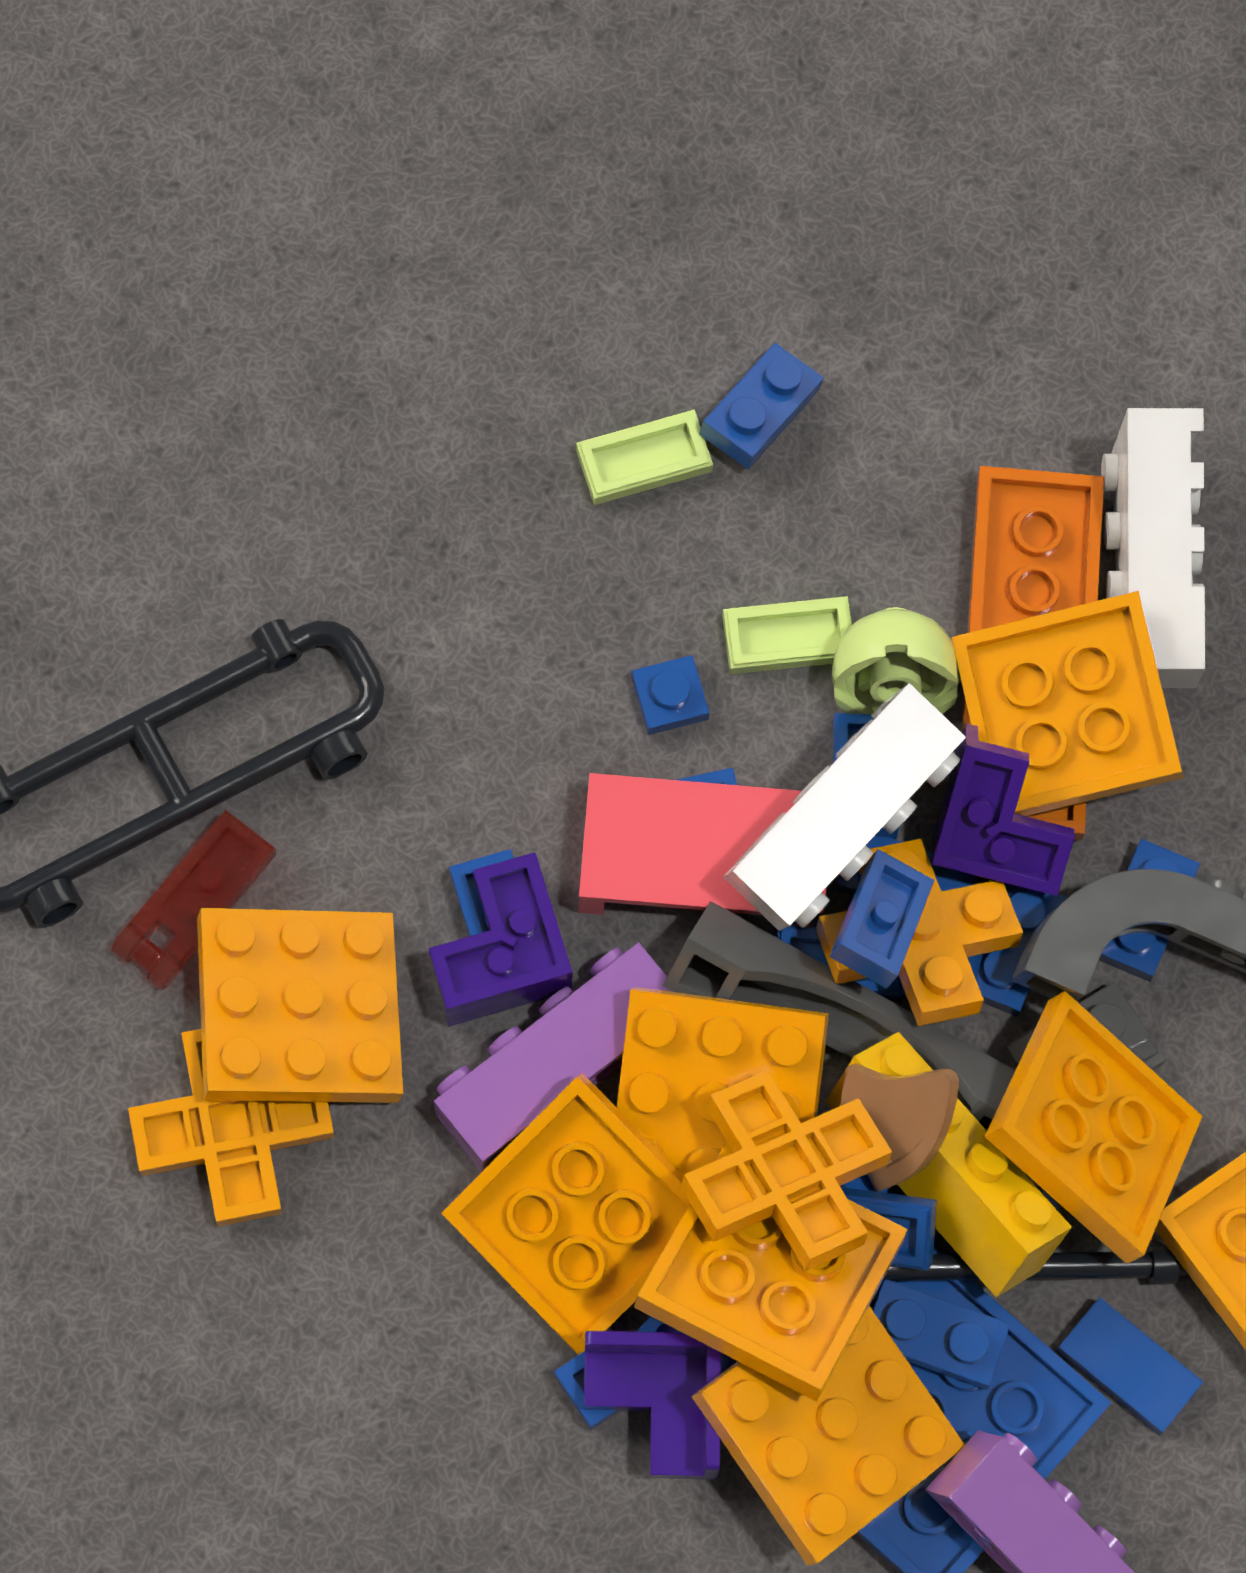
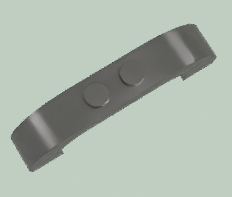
[1011,869,1246,1001]

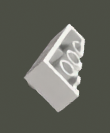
[1101,408,1205,688]
[723,683,966,931]

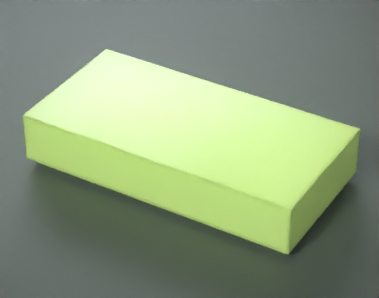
[576,409,713,505]
[722,596,852,674]

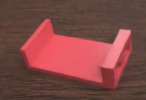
[578,773,826,927]

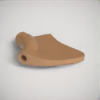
[825,1063,959,1192]

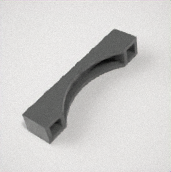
[663,901,1015,1131]

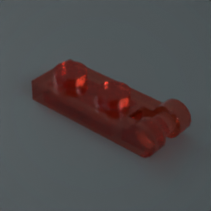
[111,810,277,990]

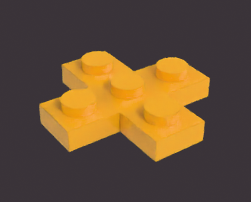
[816,839,1023,1026]
[128,1029,335,1227]
[681,1070,892,1271]

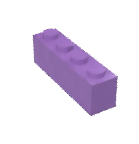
[434,942,672,1172]

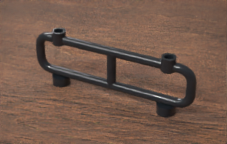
[0,619,384,928]

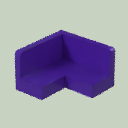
[932,723,1075,896]
[429,852,573,1027]
[584,1331,721,1479]

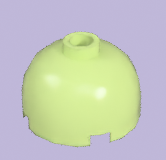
[832,607,960,714]

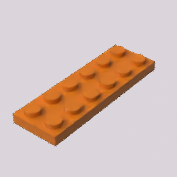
[961,466,1104,841]

